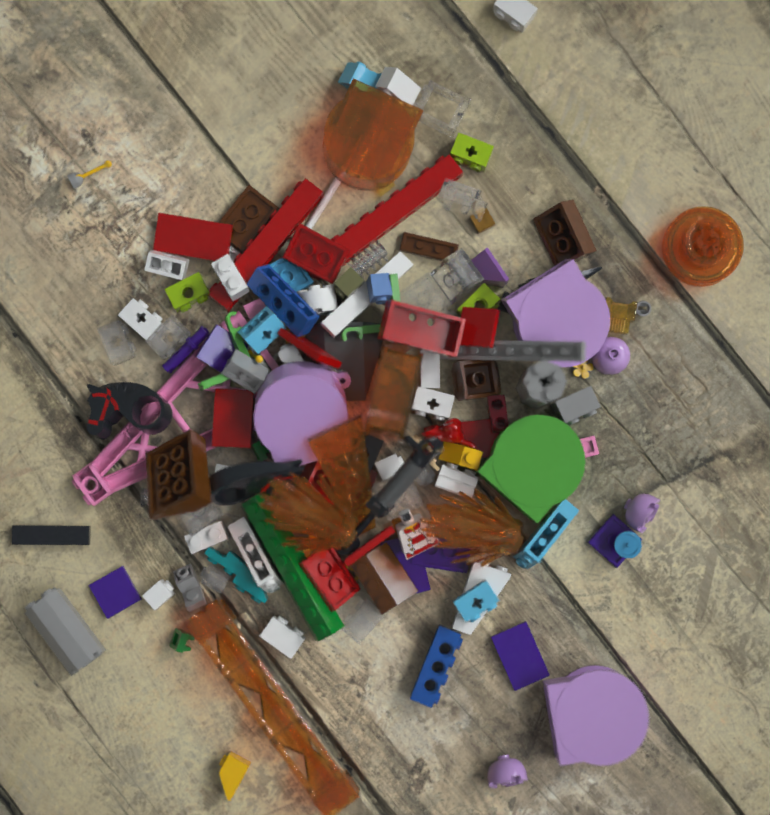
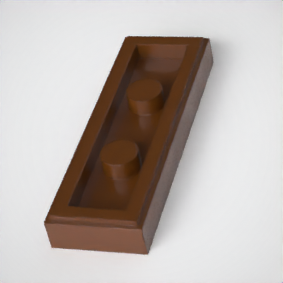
[399,232,459,264]

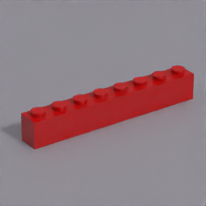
[331,154,463,267]
[209,178,323,313]

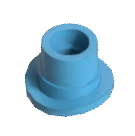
[614,531,642,558]

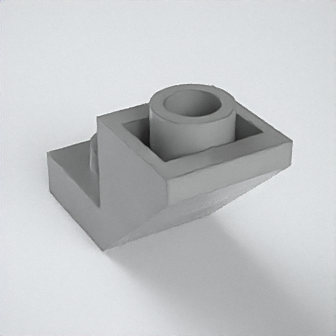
[173,563,207,612]

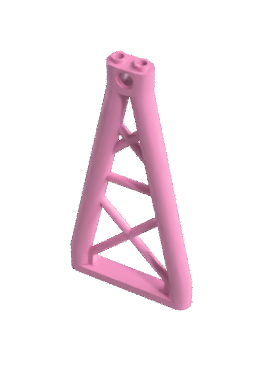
[71,311,279,506]

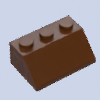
[533,199,597,266]
[350,542,418,615]

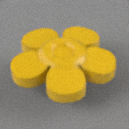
[573,360,593,379]

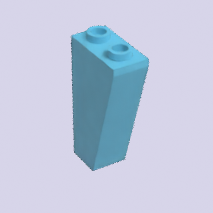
[513,499,579,569]

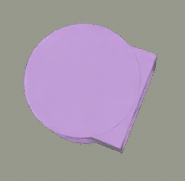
[501,259,610,367]
[254,361,353,465]
[542,665,649,766]

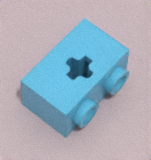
[238,306,286,354]
[452,580,499,623]

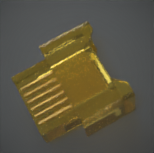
[605,297,638,335]

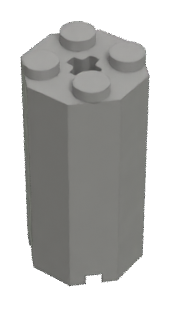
[516,360,567,409]
[25,587,106,676]

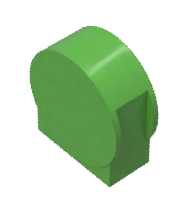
[475,415,585,523]

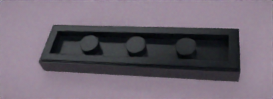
[12,525,91,545]

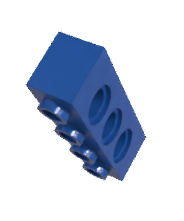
[246,264,320,337]
[410,624,463,708]

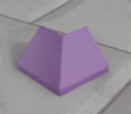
[467,247,509,288]

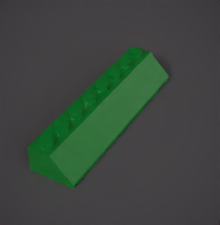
[241,492,344,642]

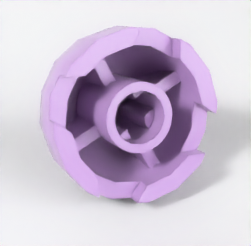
[592,337,630,375]
[624,494,660,533]
[487,755,528,788]

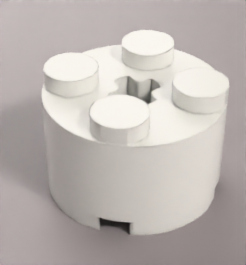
[296,284,338,316]

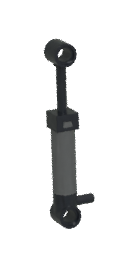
[334,435,443,555]

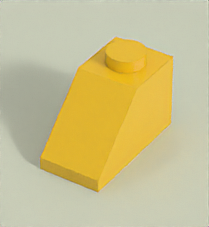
[438,442,483,471]
[219,751,251,801]

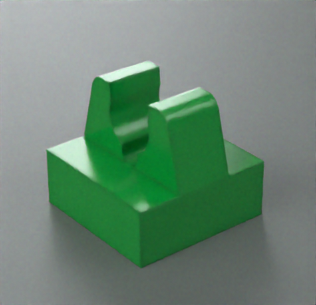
[252,441,271,462]
[169,628,195,653]

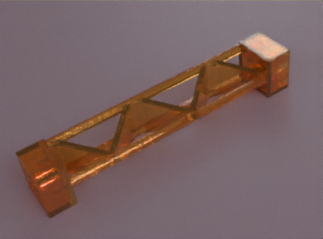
[186,599,360,815]

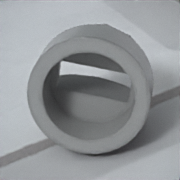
[635,301,651,316]

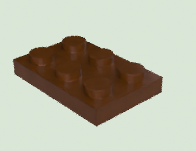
[218,185,279,253]

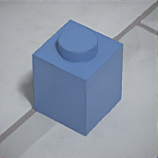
[366,273,393,305]

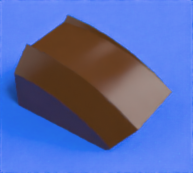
[451,360,501,401]

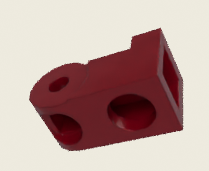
[486,394,508,433]

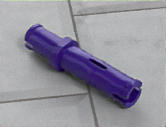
[162,326,210,374]

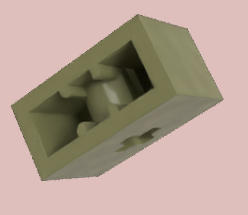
[334,267,365,301]

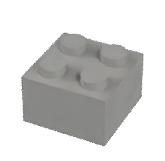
[551,386,601,426]

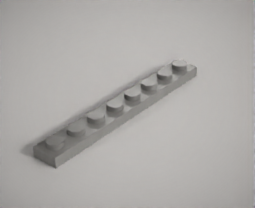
[440,340,586,362]

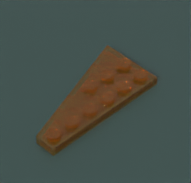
[308,414,376,534]

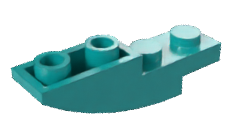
[204,547,269,604]

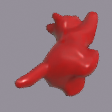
[421,418,477,450]

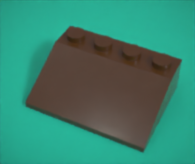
[145,429,211,520]

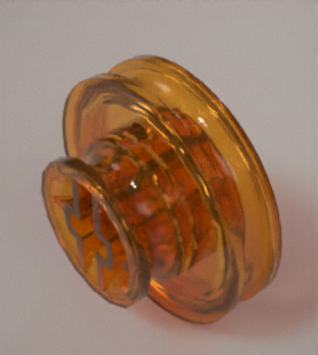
[662,206,744,287]

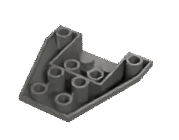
[306,322,382,401]

